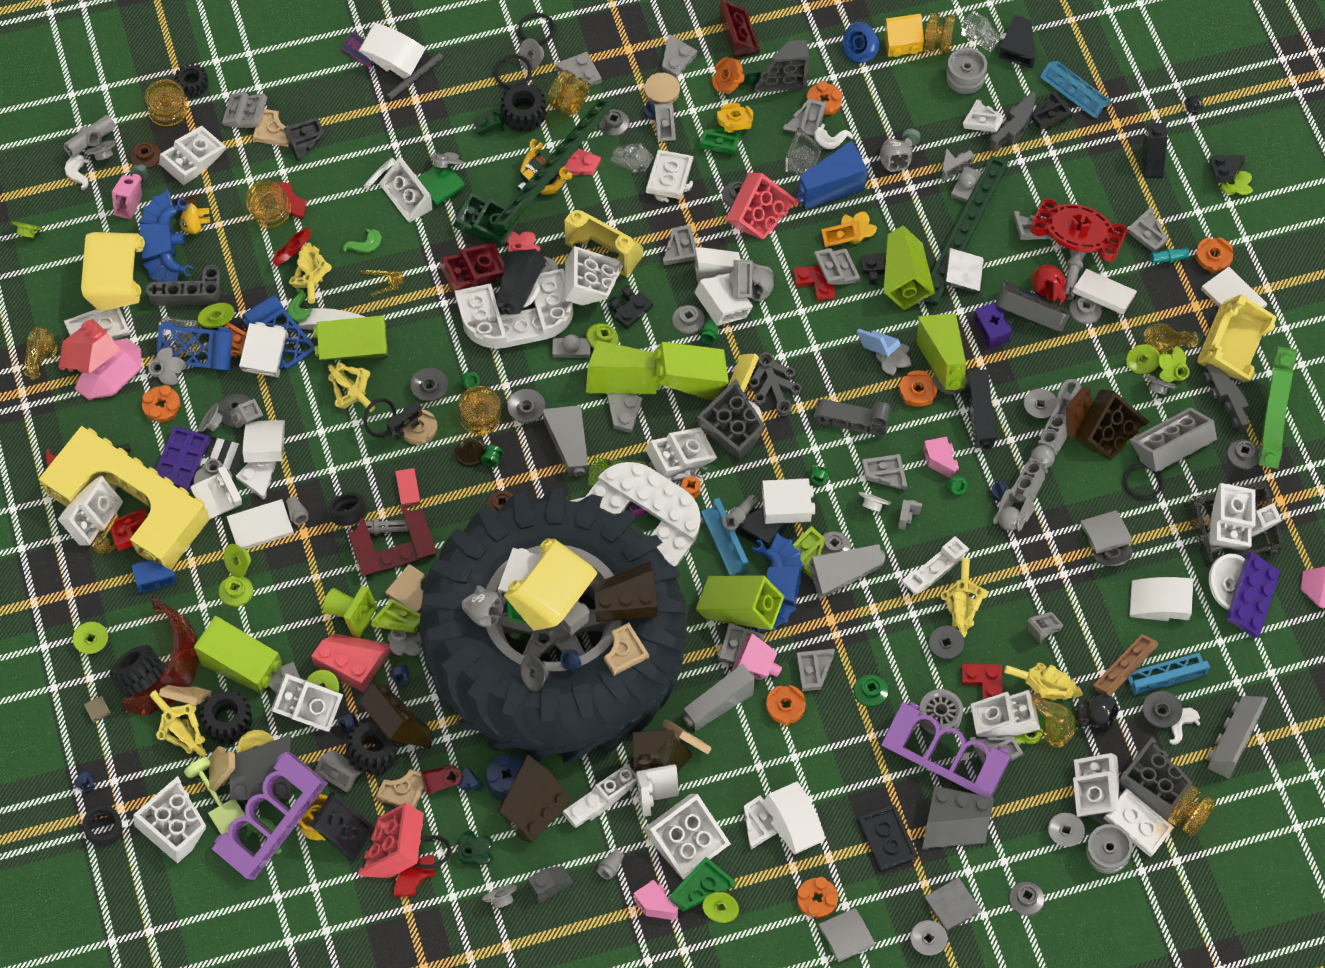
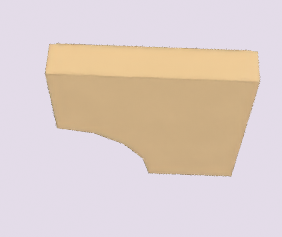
[253,109,289,147]
[385,564,425,613]
[604,623,649,676]
[159,685,212,706]
[662,719,712,754]
[209,746,235,791]
[376,769,424,808]

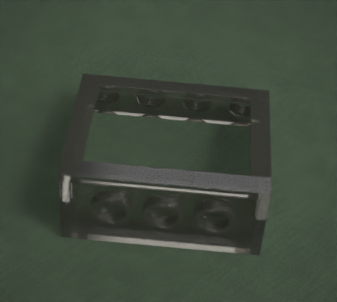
[1184,480,1284,567]

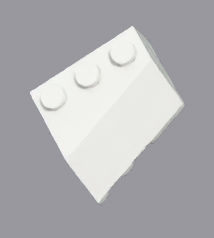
[565,246,624,305]
[134,776,206,864]

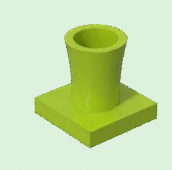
[323,585,378,638]

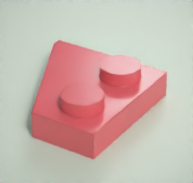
[556,148,601,176]

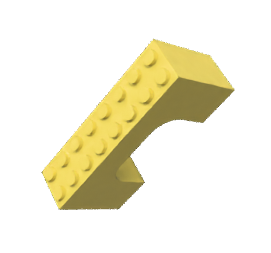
[38,426,210,570]

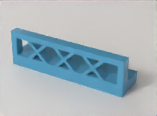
[1040,61,1112,118]
[701,498,749,576]
[1127,652,1210,696]

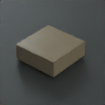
[84,696,111,723]

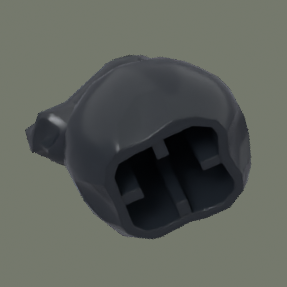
[1075,694,1119,730]

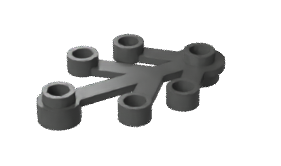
[748,353,801,416]

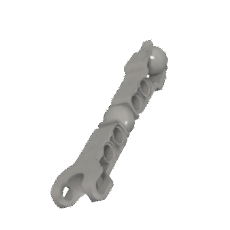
[993,379,1081,531]

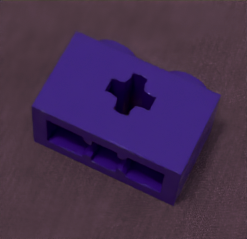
[973,302,1012,348]

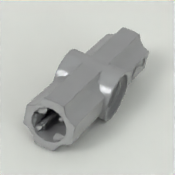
[63,115,116,158]

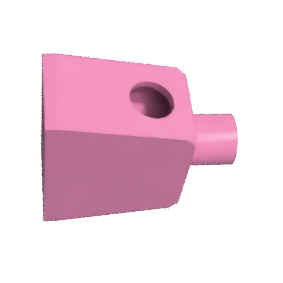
[112,174,142,220]
[732,634,782,680]

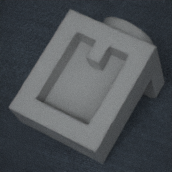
[229,399,263,428]
[898,500,922,530]

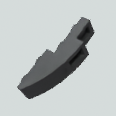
[990,91,1036,152]
[1203,364,1249,435]

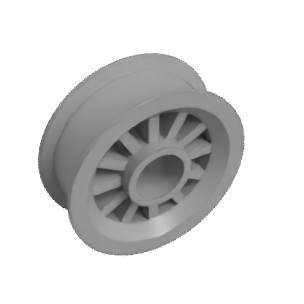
[919,689,963,736]

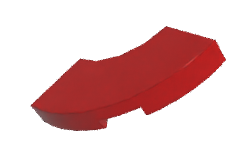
[273,181,307,219]
[273,228,311,266]
[394,855,435,897]

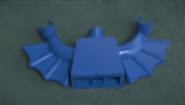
[139,189,194,282]
[752,533,805,633]

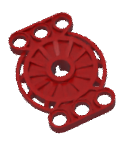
[1030,199,1127,261]

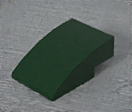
[453,192,520,245]

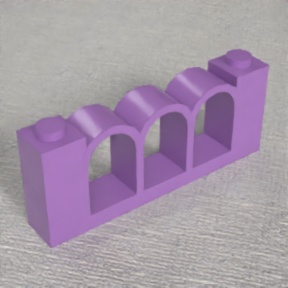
[881,701,1012,798]
[212,752,328,880]

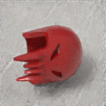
[1031,264,1066,306]

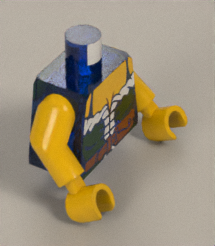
[517,139,572,197]

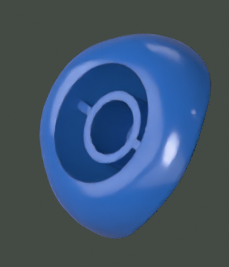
[842,22,879,63]

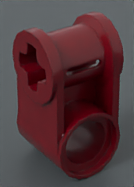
[421,765,461,793]

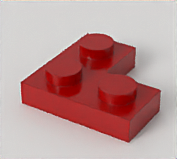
[793,265,835,301]
[109,508,148,551]
[962,664,1003,700]

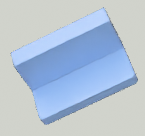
[856,329,901,356]

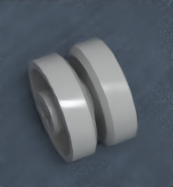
[946,47,987,94]
[1086,824,1133,874]

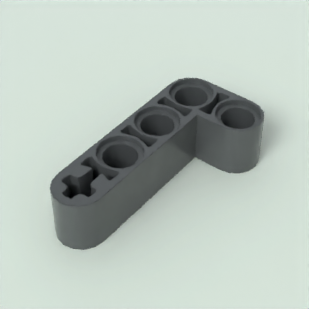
[146,265,221,306]
[996,281,1070,332]
[813,399,891,436]

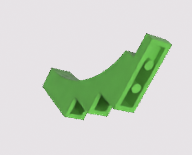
[1259,346,1297,469]

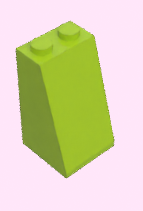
[884,226,935,310]
[917,313,966,390]
[313,315,388,361]
[586,340,662,394]
[653,342,729,401]
[696,576,785,630]
[194,616,282,693]

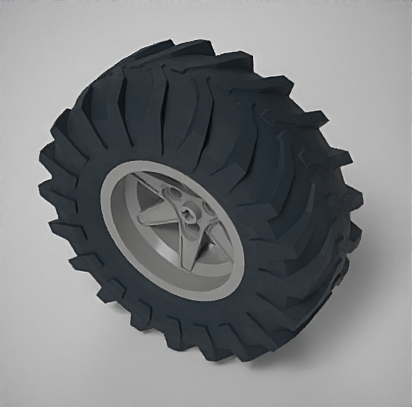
[420,489,687,763]

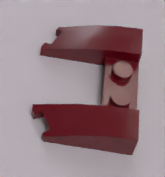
[347,505,437,577]

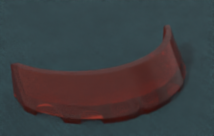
[122,597,199,716]

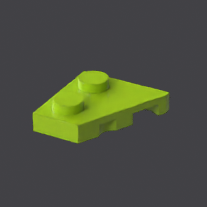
[793,526,825,579]
[371,599,420,633]

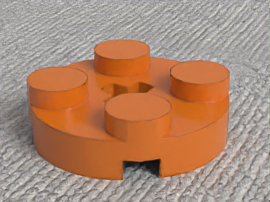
[712,57,745,94]
[807,81,843,117]
[1195,237,1233,274]
[899,370,938,407]
[142,385,181,423]
[766,685,806,726]
[797,877,838,919]

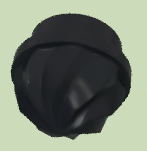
[1185,95,1203,113]

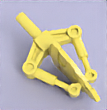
[289,242,331,304]
[328,363,375,412]
[941,558,988,637]
[1004,663,1083,700]
[150,690,206,757]

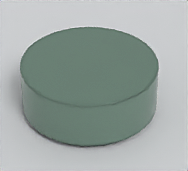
[902,129,921,146]

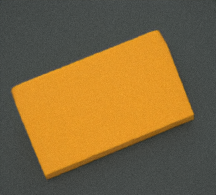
[821,221,860,247]

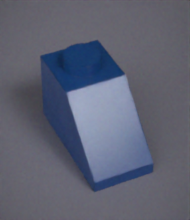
[131,560,177,594]

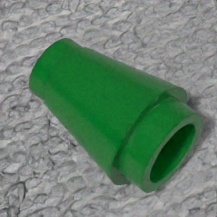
[700,316,719,344]

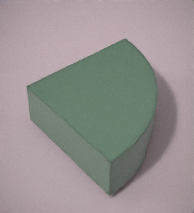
[130,164,148,181]

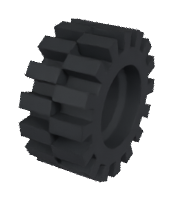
[175,63,209,98]

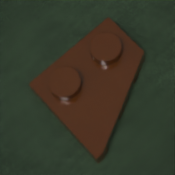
[1066,386,1092,438]

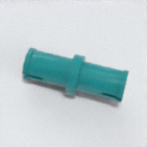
[1150,247,1189,264]

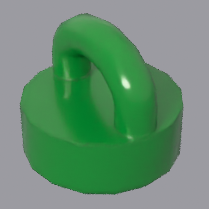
[459,371,480,390]
[809,465,830,485]
[946,475,967,495]

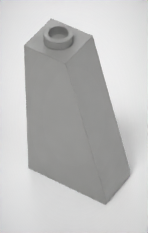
[543,405,588,477]
[809,544,885,599]
[683,664,755,731]

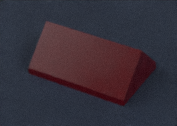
[720,0,760,58]

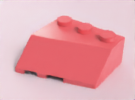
[725,173,798,239]
[59,319,120,373]
[312,633,392,693]
[358,803,424,878]

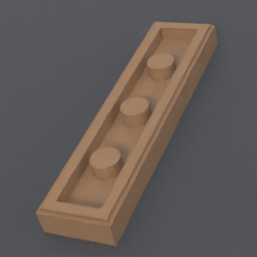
[1092,634,1158,696]

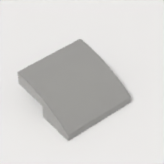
[222,92,268,128]
[814,248,860,285]
[1081,510,1132,554]
[819,908,875,962]

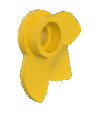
[841,212,877,244]

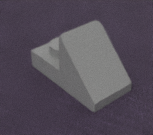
[654,103,676,142]
[941,149,974,182]
[1028,612,1064,644]

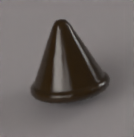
[455,437,486,466]

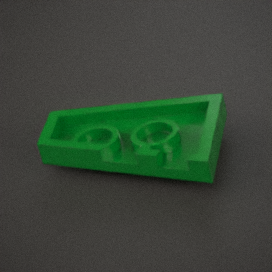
[668,857,737,912]

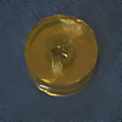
[924,12,955,55]
[547,70,590,117]
[145,79,187,127]
[245,180,291,227]
[459,386,502,435]
[1168,785,1217,837]

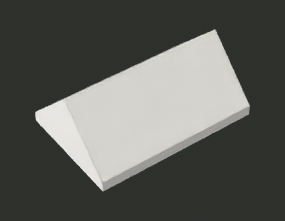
[379,157,432,222]

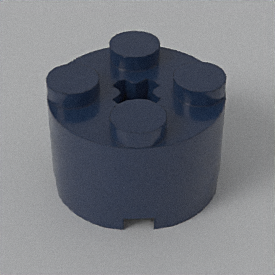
[486,754,523,801]

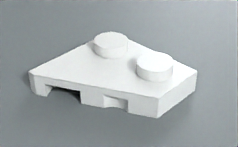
[963,100,1004,133]
[236,462,276,500]
[744,795,778,850]

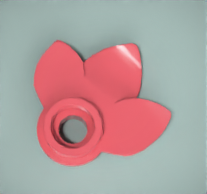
[507,231,541,252]

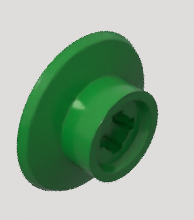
[853,675,889,707]

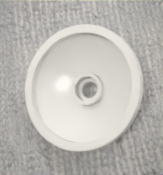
[1209,554,1245,610]

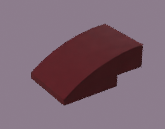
[439,243,505,295]

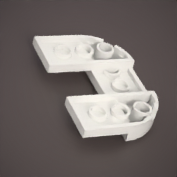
[455,269,573,349]
[586,462,700,566]

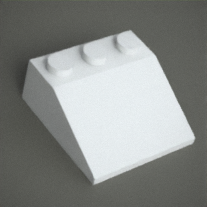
[643,794,731,879]

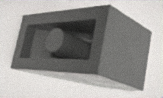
[528,866,574,903]

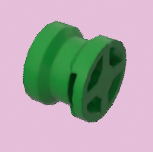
[480,445,503,468]

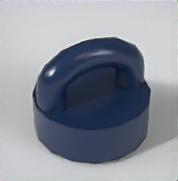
[644,101,658,120]
[991,480,1010,501]
[560,649,581,670]
[389,665,410,686]
[338,712,358,732]
[74,770,95,792]

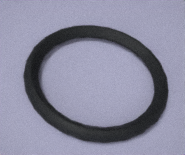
[518,13,556,44]
[494,54,532,88]
[363,398,396,437]
[1123,464,1163,500]
[415,835,452,869]

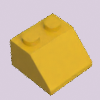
[883,14,924,57]

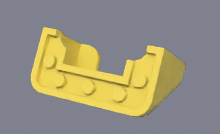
[564,210,643,277]
[81,232,145,312]
[1197,294,1277,382]
[504,538,597,631]

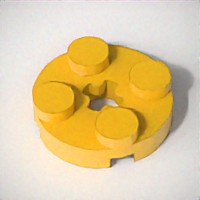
[717,103,753,132]

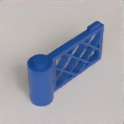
[241,295,315,371]
[156,322,233,370]

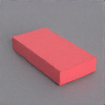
[395,468,421,507]

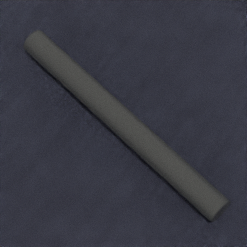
[386,53,443,100]

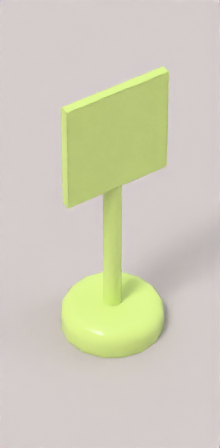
[184,757,248,834]

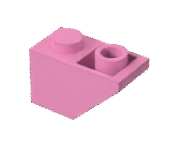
[923,437,959,478]
[634,880,679,920]

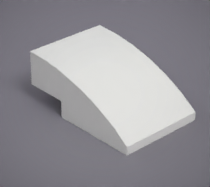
[358,23,426,80]
[159,126,226,185]
[243,420,285,462]
[645,427,717,478]
[58,476,123,545]
[1209,483,1255,551]
[1129,577,1193,621]
[271,673,343,732]
[971,690,1040,737]
[1073,753,1119,818]
[762,781,825,855]

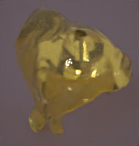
[1144,323,1199,354]
[23,327,57,380]
[1031,693,1076,748]

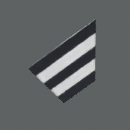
[205,436,243,476]

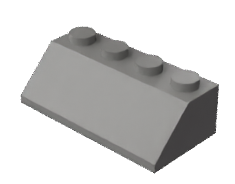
[1130,407,1217,472]
[1207,696,1268,779]

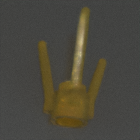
[360,270,403,296]
[91,513,135,555]

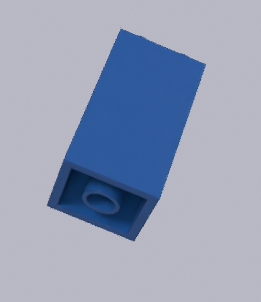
[796,141,868,210]

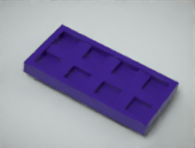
[155,426,211,492]
[1226,552,1280,638]

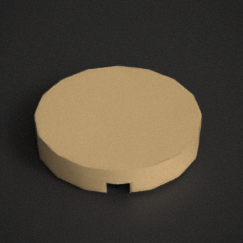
[645,73,680,104]
[403,409,438,445]

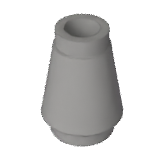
[286,496,309,525]
[597,849,624,880]

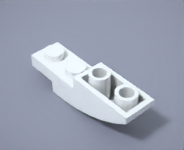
[563,764,637,829]

